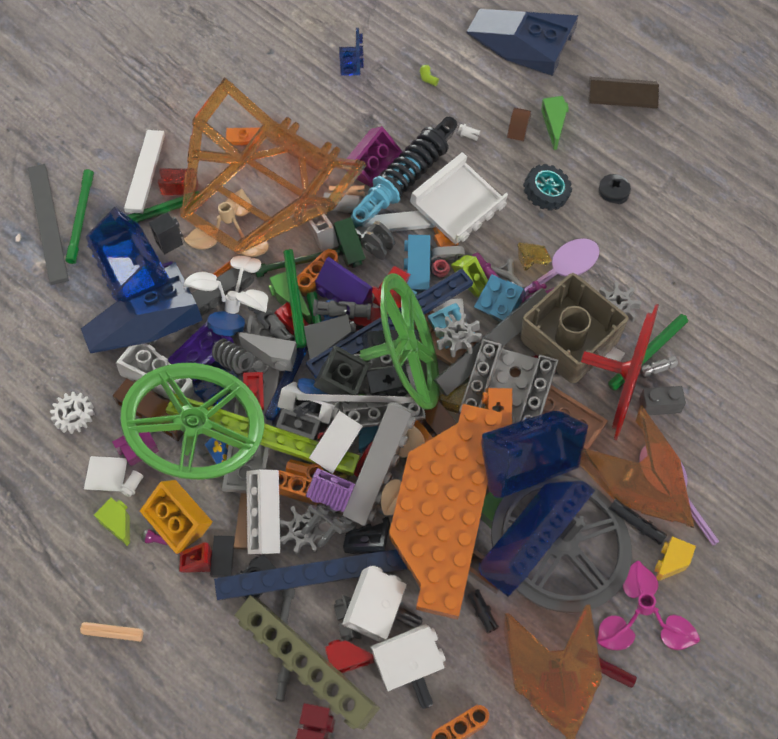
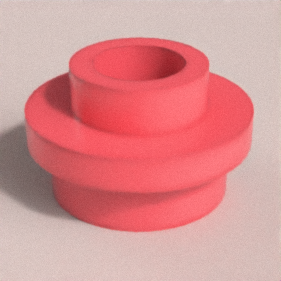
[432,259,450,277]

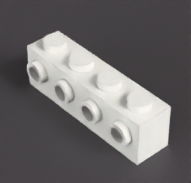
[246,470,280,554]

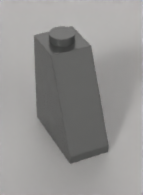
[304,315,357,360]

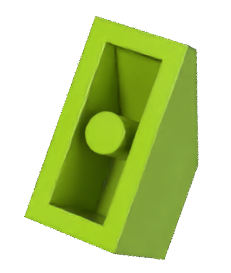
[451,255,488,298]
[94,498,130,546]

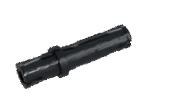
[608,498,667,545]

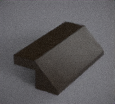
[588,77,659,109]

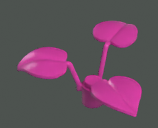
[597,560,700,650]

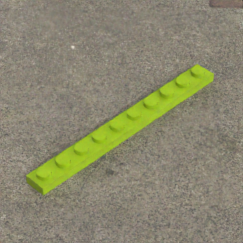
[166,393,360,476]

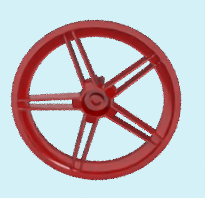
[581,304,659,441]

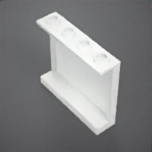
[410,152,508,245]

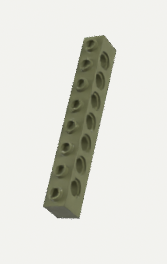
[234,595,380,730]

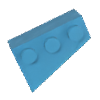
[404,235,431,293]

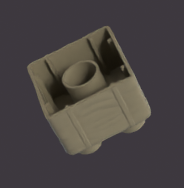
[521,273,629,383]

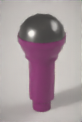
[141,529,168,545]

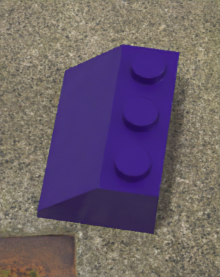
[315,257,373,315]

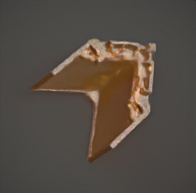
[580,406,694,528]
[504,604,602,739]

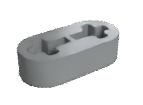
[430,246,465,263]

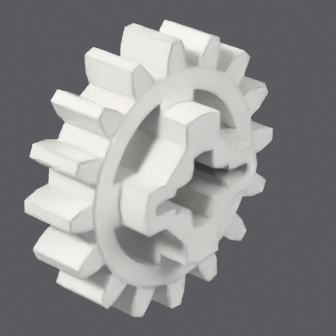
[50,392,95,434]

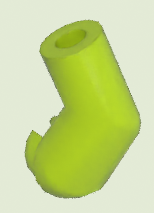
[419,65,439,86]

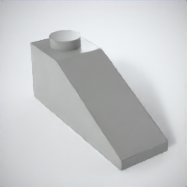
[302,206,339,252]
[239,332,297,371]

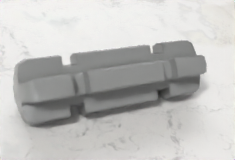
[640,356,678,377]

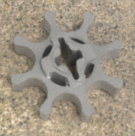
[599,282,642,322]
[435,314,482,357]
[280,504,327,555]

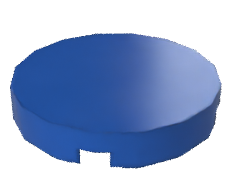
[207,311,245,336]
[297,378,329,395]

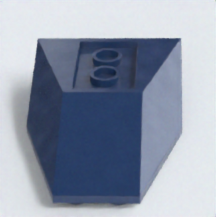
[467,9,578,76]
[81,262,203,354]

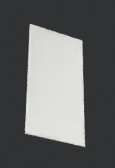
[309,411,363,473]

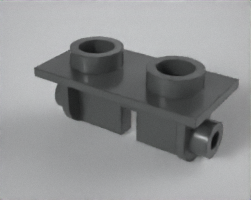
[334,595,362,642]

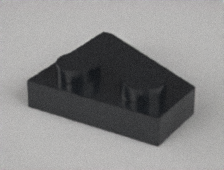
[343,517,390,553]

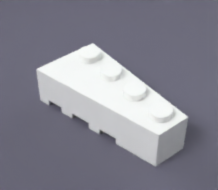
[116,343,194,400]

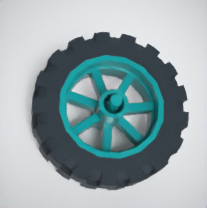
[523,164,572,211]

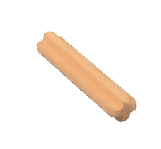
[80,622,143,642]

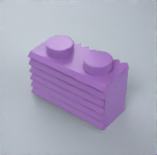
[306,468,355,512]

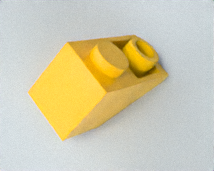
[654,536,696,581]

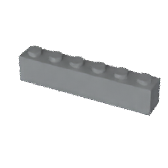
[343,402,416,526]

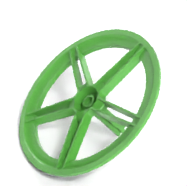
[360,273,440,410]
[120,363,264,480]

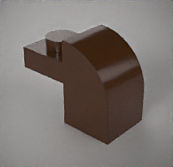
[507,107,531,141]

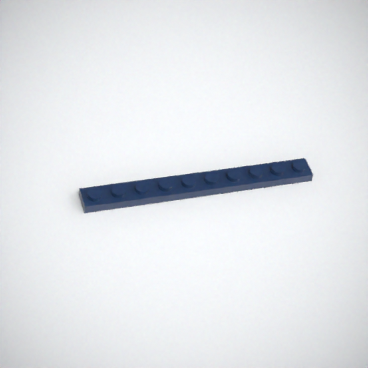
[306,269,473,379]
[214,549,408,601]

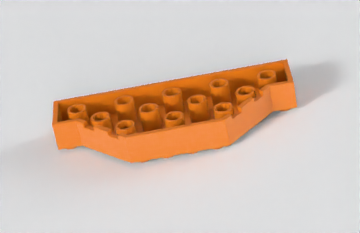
[389,404,503,620]

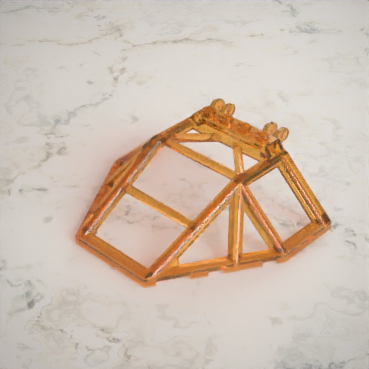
[180,77,366,255]

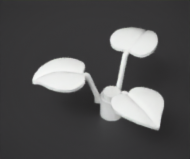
[184,256,268,314]

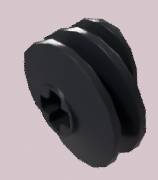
[598,174,631,204]

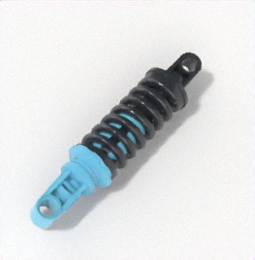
[351,117,457,228]

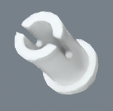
[457,124,480,141]
[120,470,144,497]

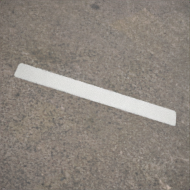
[296,394,414,403]

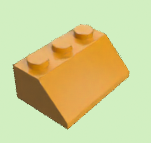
[140,480,213,554]

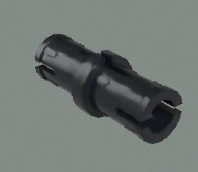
[467,589,499,633]

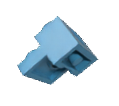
[474,274,526,322]

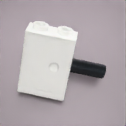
[277,382,343,424]
[342,566,422,642]
[370,624,446,709]

